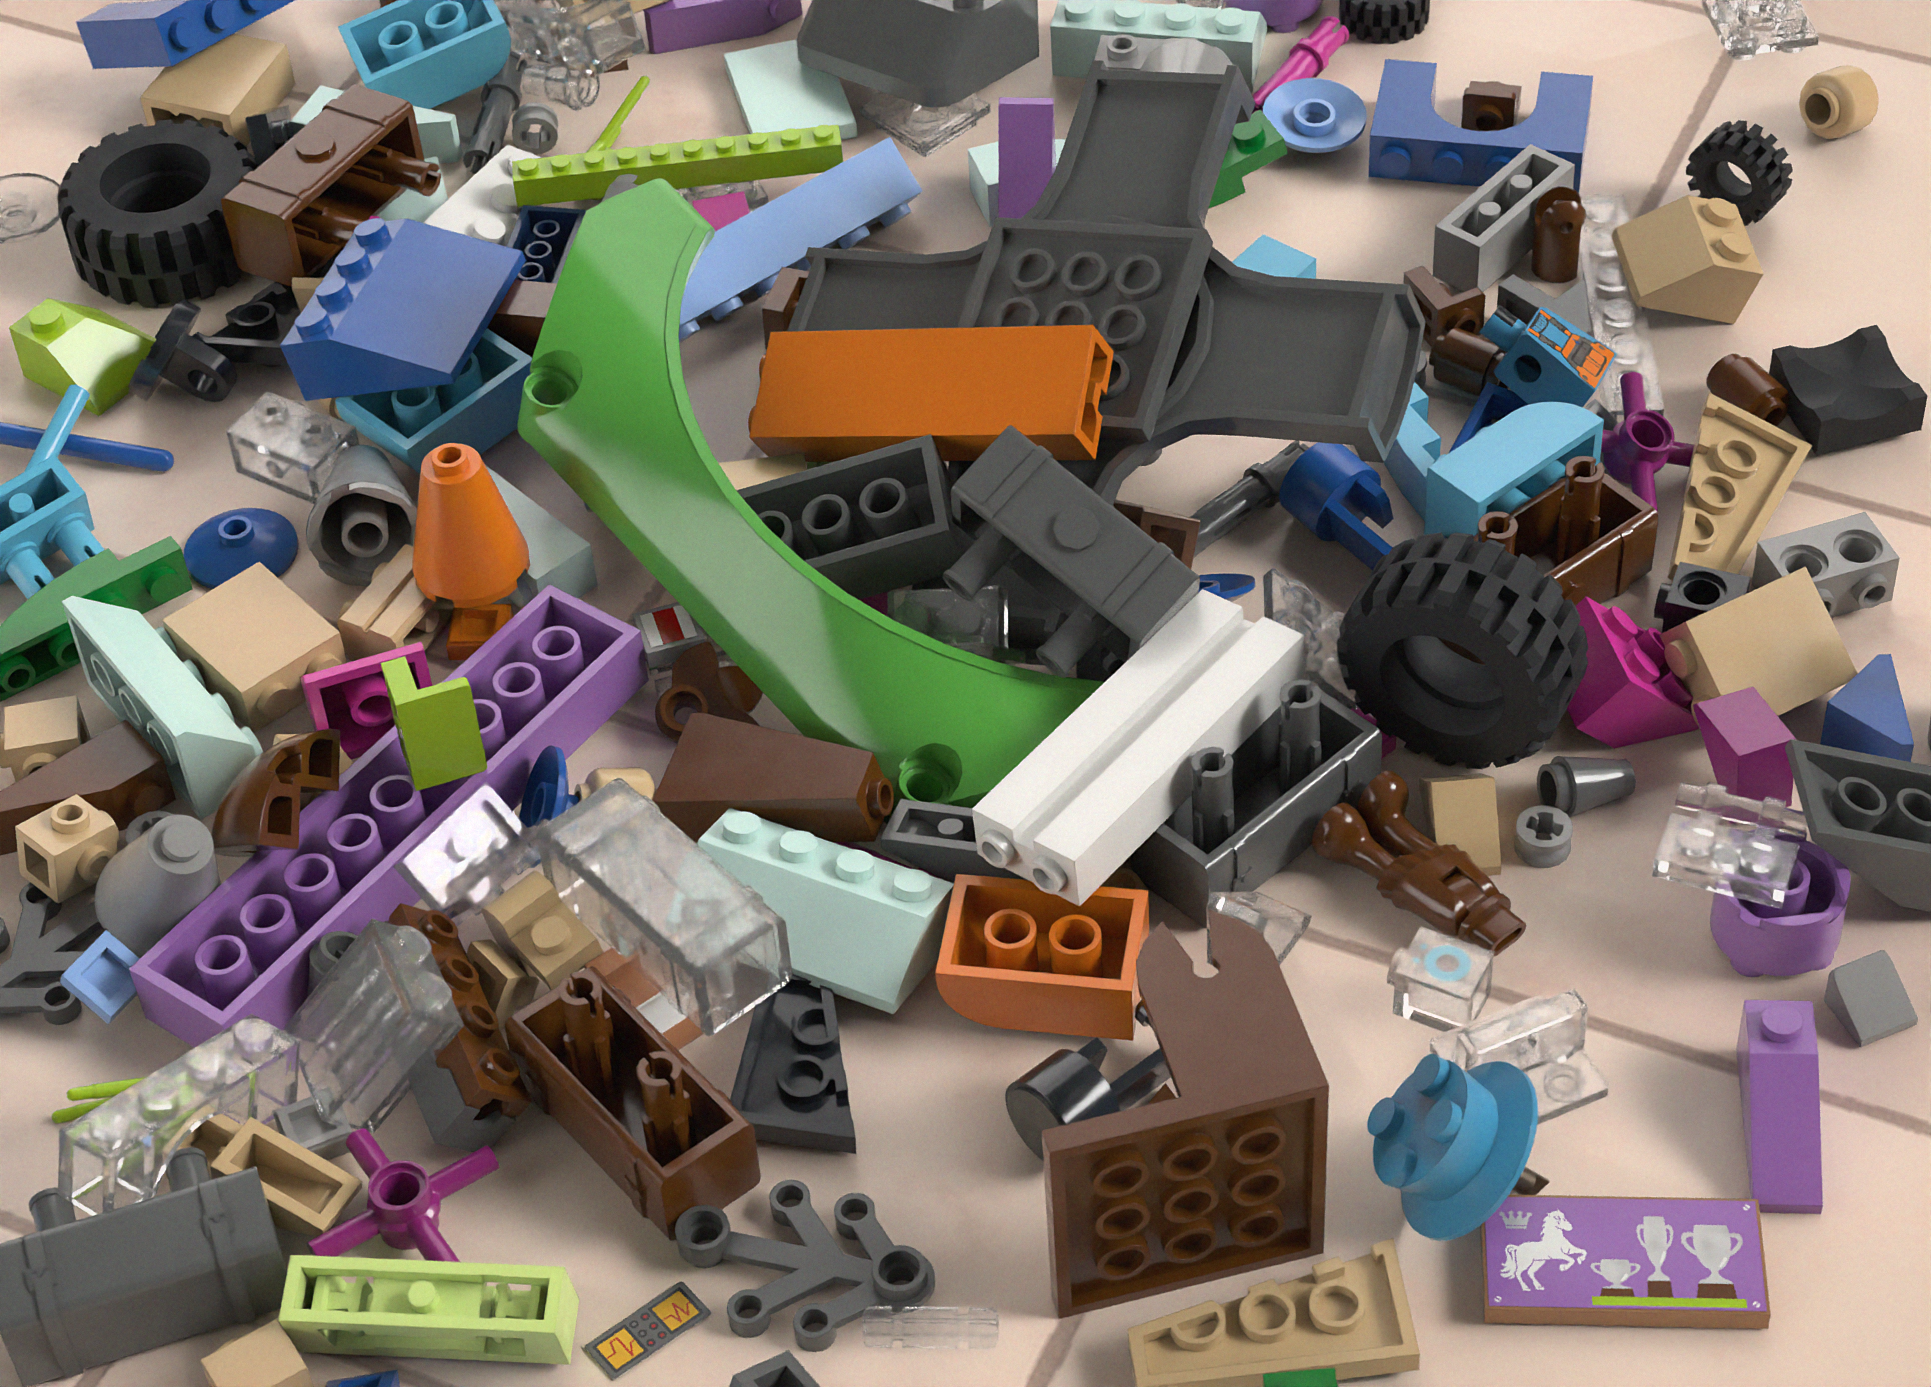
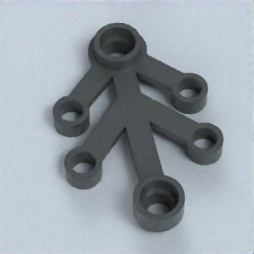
[0,878,102,1025]
[675,1180,935,1352]

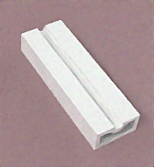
[972,589,1306,906]

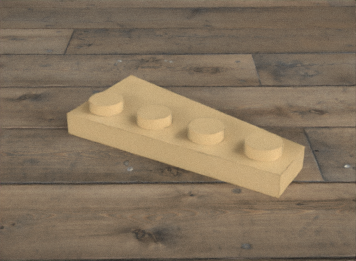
[1667,393,1812,581]
[1128,1237,1420,1387]

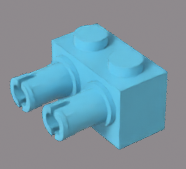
[0,454,105,599]

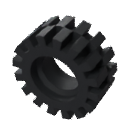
[1339,0,1430,44]
[1686,120,1793,226]

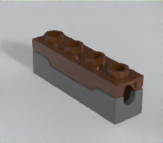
[367,903,532,1152]

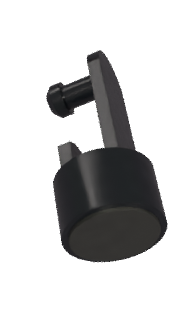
[1005,1000,1171,1160]

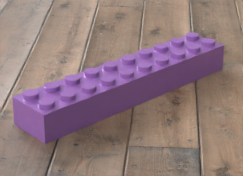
[129,584,649,1074]

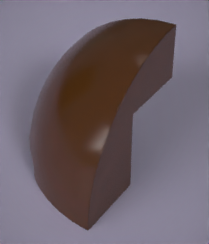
[211,729,340,857]

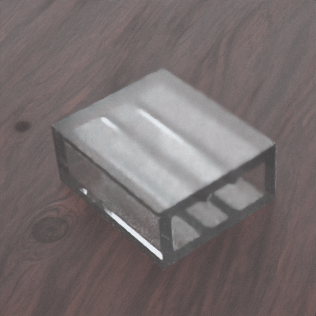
[284,919,464,1133]

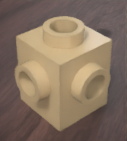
[15,794,119,904]

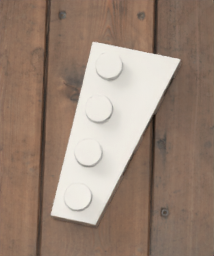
[423,145,542,246]

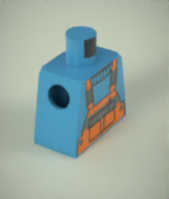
[1479,305,1617,408]

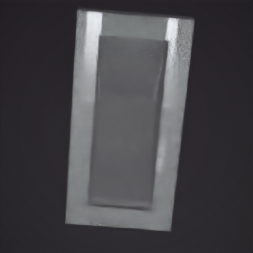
[1207,891,1312,966]

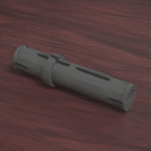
[463,52,528,174]
[1190,441,1308,559]

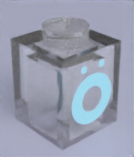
[1387,927,1494,1040]

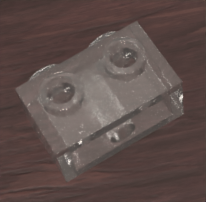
[226,391,360,504]

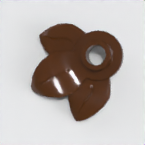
[655,641,763,743]

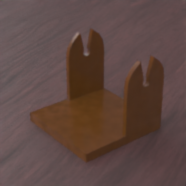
[1042,910,1329,1319]

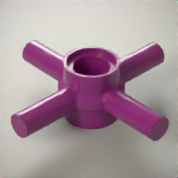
[1601,372,1694,513]
[307,1128,499,1262]

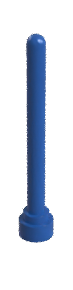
[0,422,174,472]

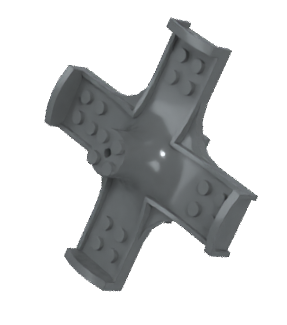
[787,60,1425,665]

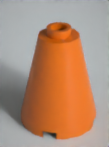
[412,443,530,608]

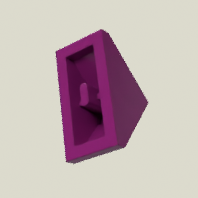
[1692,687,1796,824]

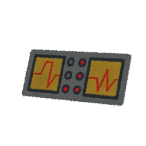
[585,1281,711,1379]

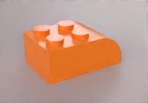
[935,874,1149,1041]

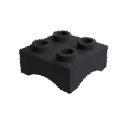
[1769,325,1928,455]

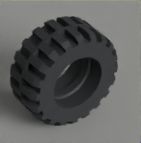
[57,120,257,308]
[1337,532,1588,769]

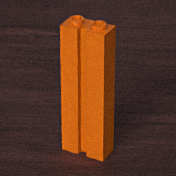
[748,325,1114,462]

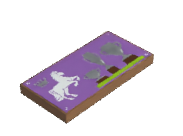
[1480,1195,1771,1329]

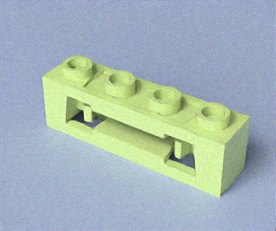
[278,1255,579,1365]

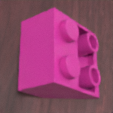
[1567,597,1699,749]

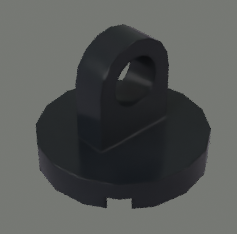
[128,299,237,402]

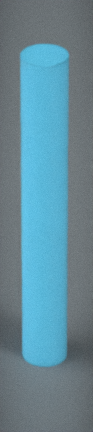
[24,385,89,472]

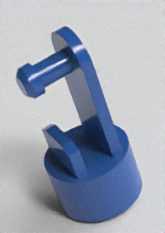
[1279,442,1447,570]

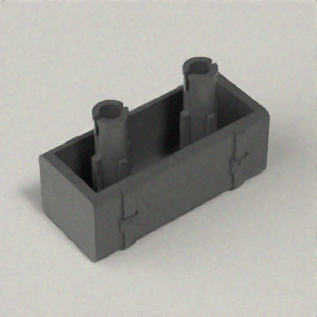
[943,425,1200,678]
[1131,679,1382,928]
[0,1147,287,1387]

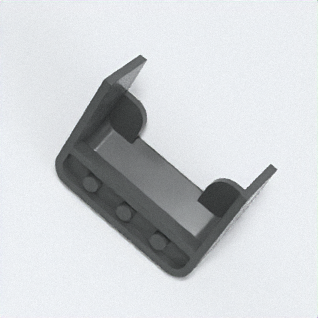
[796,0,1039,108]

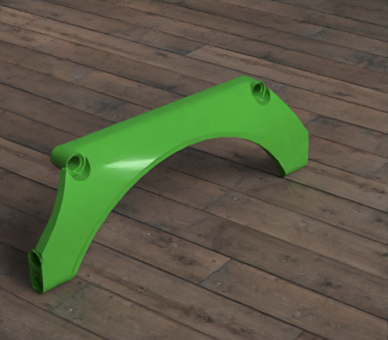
[517,178,1105,824]

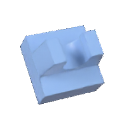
[60,930,140,1025]

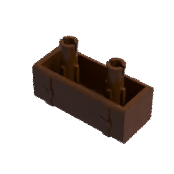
[221,84,441,287]
[1438,456,1659,665]
[504,966,761,1241]

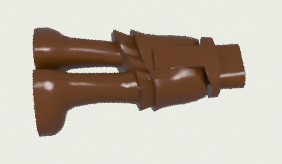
[1311,770,1526,957]

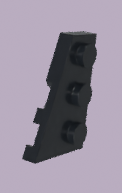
[730,965,856,1154]

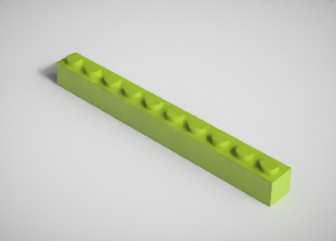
[512,124,843,207]

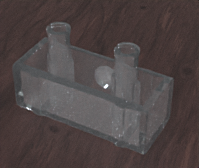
[536,778,793,1036]

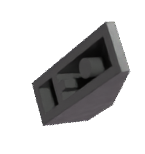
[880,799,1027,883]

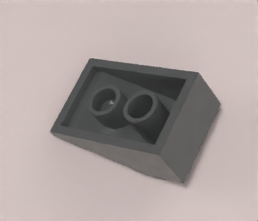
[1785,739,1931,912]

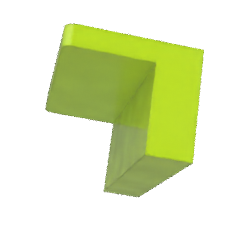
[381,656,488,791]

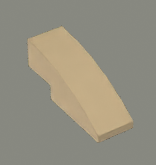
[156,1099,362,1236]

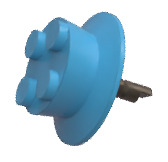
[1367,1054,1549,1241]

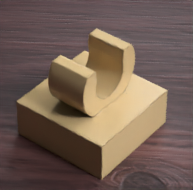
[466,939,540,1029]

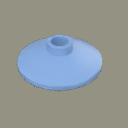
[1263,78,1367,153]

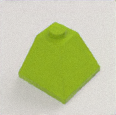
[9,298,156,416]

